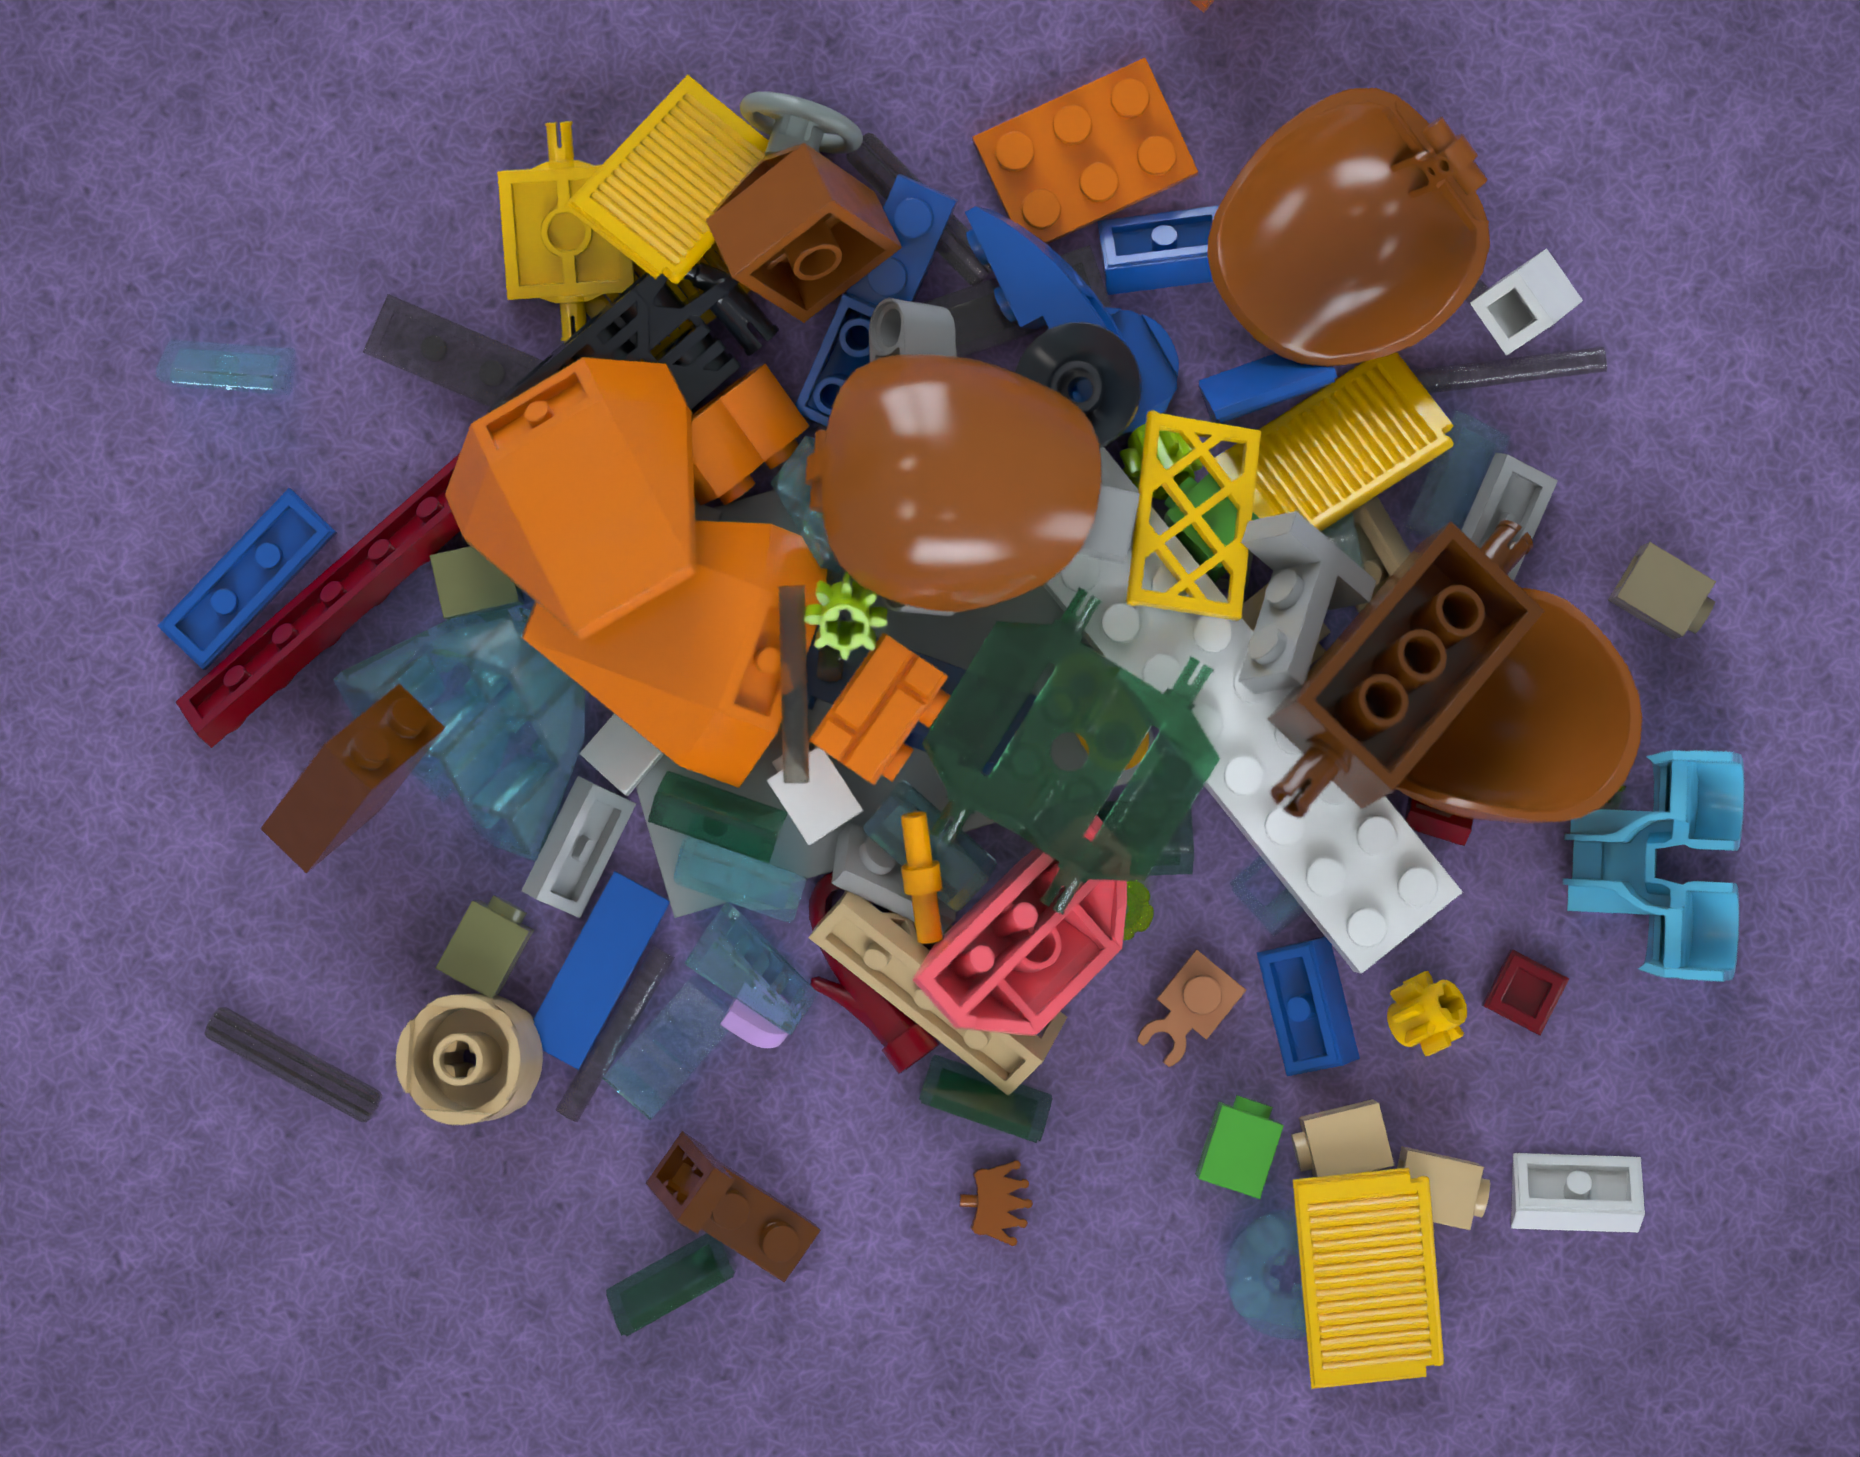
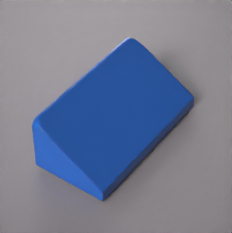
[1097,205,1219,295]
[1198,353,1337,424]
[1257,936,1360,1076]

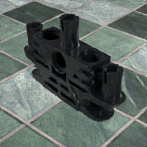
[486,262,779,414]

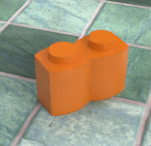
[692,364,809,505]

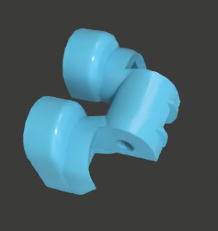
[1562,750,1744,981]

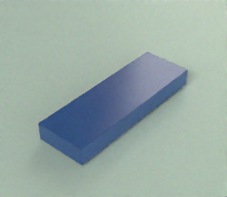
[157,488,337,670]
[533,871,670,1070]

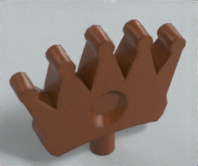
[959,1160,1033,1246]

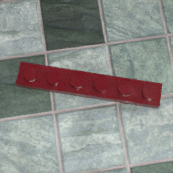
[176,453,460,748]

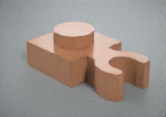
[1137,950,1246,1067]

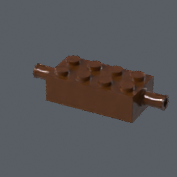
[1268,520,1545,818]

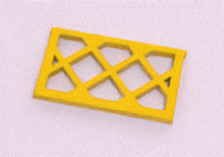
[1126,411,1261,621]

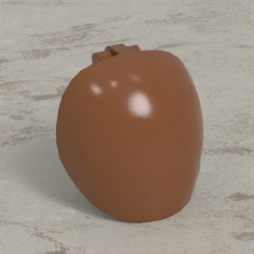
[1207,88,1490,367]
[805,354,1102,612]
[1396,588,1643,824]

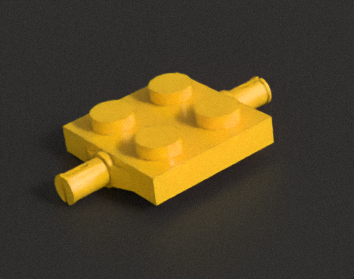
[497,121,635,341]

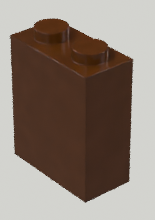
[260,683,446,874]

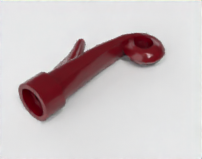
[809,872,940,1074]

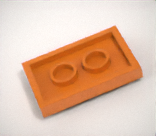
[972,57,1199,244]

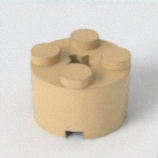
[396,993,543,1125]

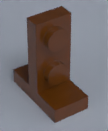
[646,1131,821,1282]

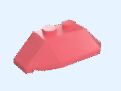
[912,807,1132,1036]

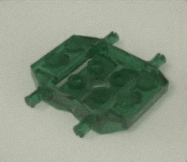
[922,587,1220,915]

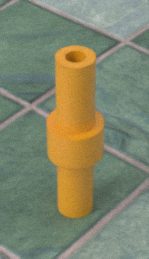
[901,811,943,944]

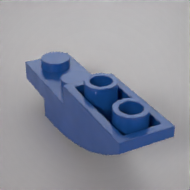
[795,174,958,427]
[965,206,1136,423]

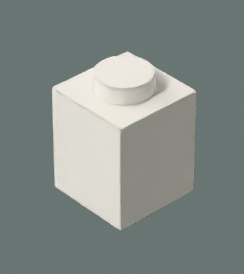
[1470,248,1583,356]
[767,742,864,846]

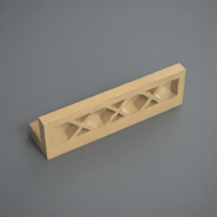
[808,891,1067,1096]

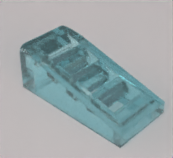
[684,902,818,1035]

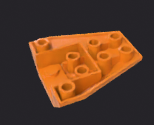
[445,358,696,640]
[521,520,830,788]

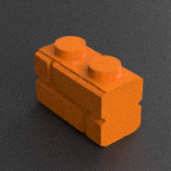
[809,632,951,786]

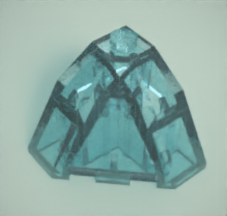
[333,607,585,861]

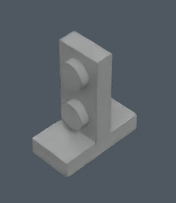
[1238,511,1376,694]

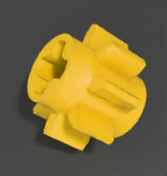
[1387,971,1467,1056]

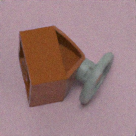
[706,91,902,323]

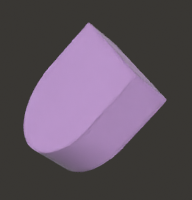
[720,974,796,1048]

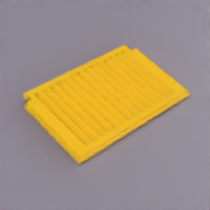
[565,74,769,284]
[1215,352,1454,532]
[1293,1168,1444,1389]

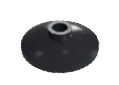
[1015,322,1142,448]

